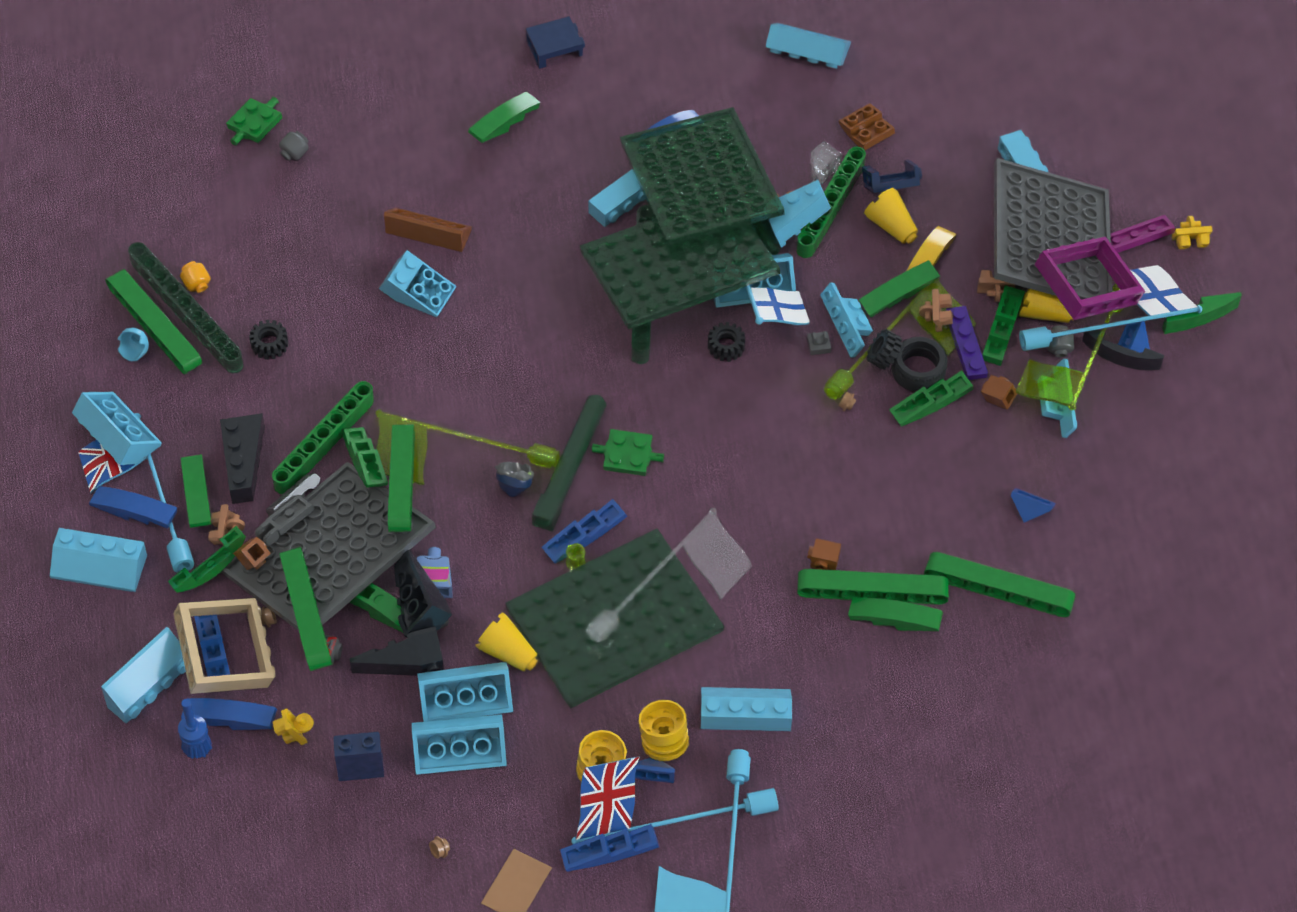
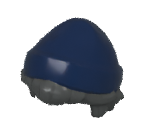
[495,462,534,497]

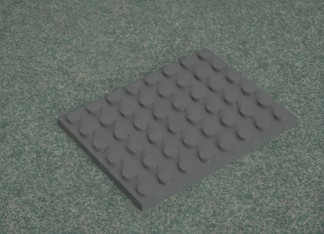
[994,158,1113,300]
[221,462,436,631]

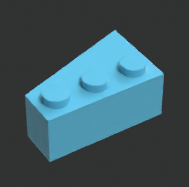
[763,180,831,248]

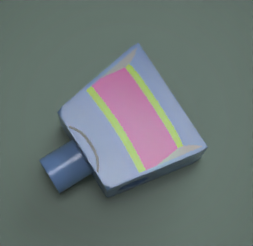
[417,547,453,598]

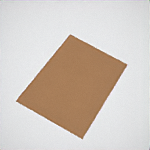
[481,849,552,912]

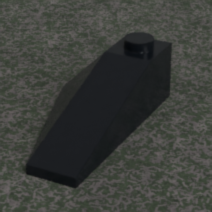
[394,550,452,637]
[349,627,444,676]

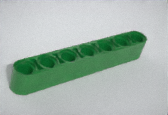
[796,147,866,258]
[105,269,203,375]
[272,381,374,494]
[388,424,415,532]
[279,547,332,671]
[924,552,1076,617]
[797,569,949,605]

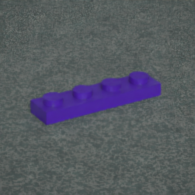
[946,306,988,380]

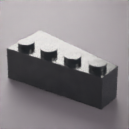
[220,413,265,504]

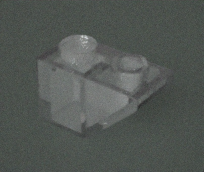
[810,141,842,184]

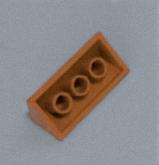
[384,208,472,252]

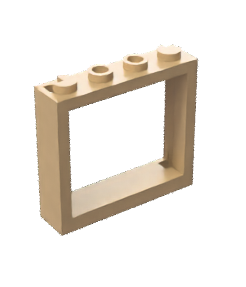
[173,598,275,694]

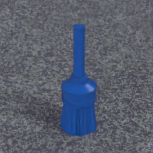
[178,699,212,759]

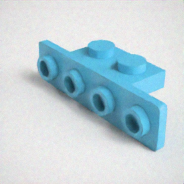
[820,282,873,358]
[1038,359,1077,438]

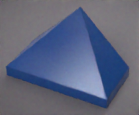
[1118,321,1150,353]
[1011,488,1056,522]
[635,758,675,783]

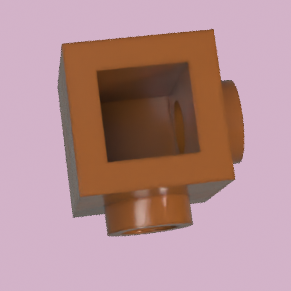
[981,375,1018,410]
[233,537,271,570]
[807,538,841,570]

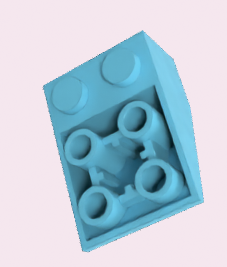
[379,250,457,317]

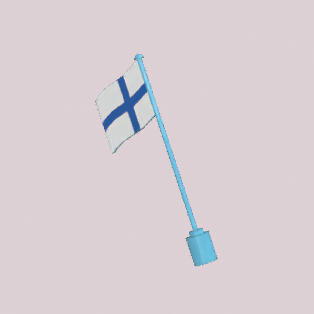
[711,198,810,325]
[1019,265,1202,351]

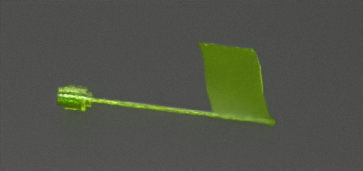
[824,279,976,399]
[1016,284,1124,411]
[376,409,560,485]

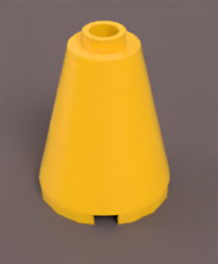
[864,188,918,244]
[1018,289,1074,323]
[475,612,538,672]

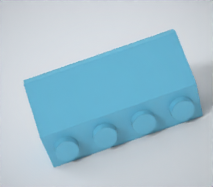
[766,23,851,68]
[708,253,796,308]
[72,392,162,465]
[50,528,147,592]
[101,627,186,723]
[417,662,513,722]
[701,687,792,731]
[412,714,507,775]

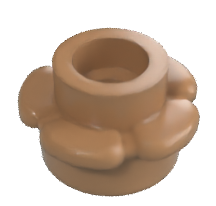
[838,392,856,411]
[261,607,277,628]
[429,836,450,859]

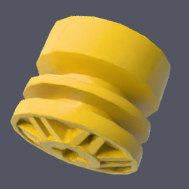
[639,700,689,761]
[576,730,627,781]

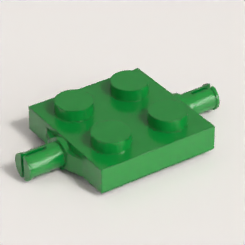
[226,96,283,146]
[592,429,664,476]

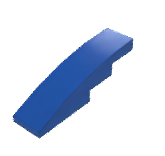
[89,486,177,529]
[542,499,628,564]
[194,615,230,677]
[181,698,277,730]
[560,824,659,872]

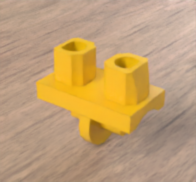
[1172,216,1213,250]
[272,708,314,745]

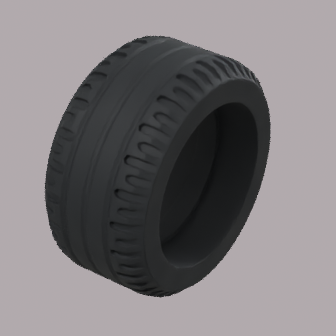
[891,336,948,392]

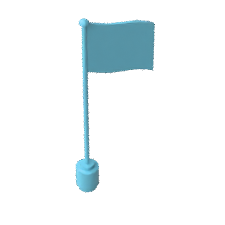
[655,749,751,912]

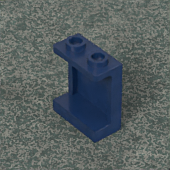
[526,16,585,69]
[862,159,922,193]
[333,732,384,781]

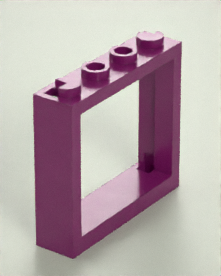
[1034,236,1145,320]

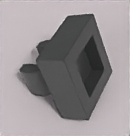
[807,331,831,355]

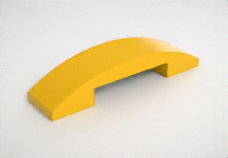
[907,226,956,271]

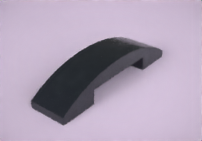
[1082,326,1165,371]

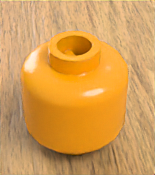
[180,261,211,293]

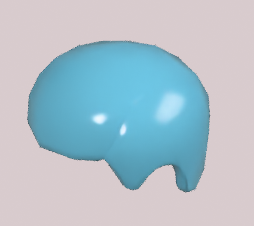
[118,328,149,362]

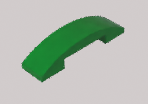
[168,526,246,593]

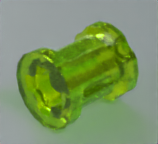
[566,543,586,571]

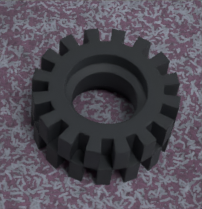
[249,320,288,360]
[708,322,745,362]
[867,329,902,370]

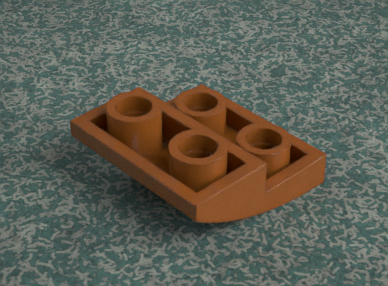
[839,103,895,150]

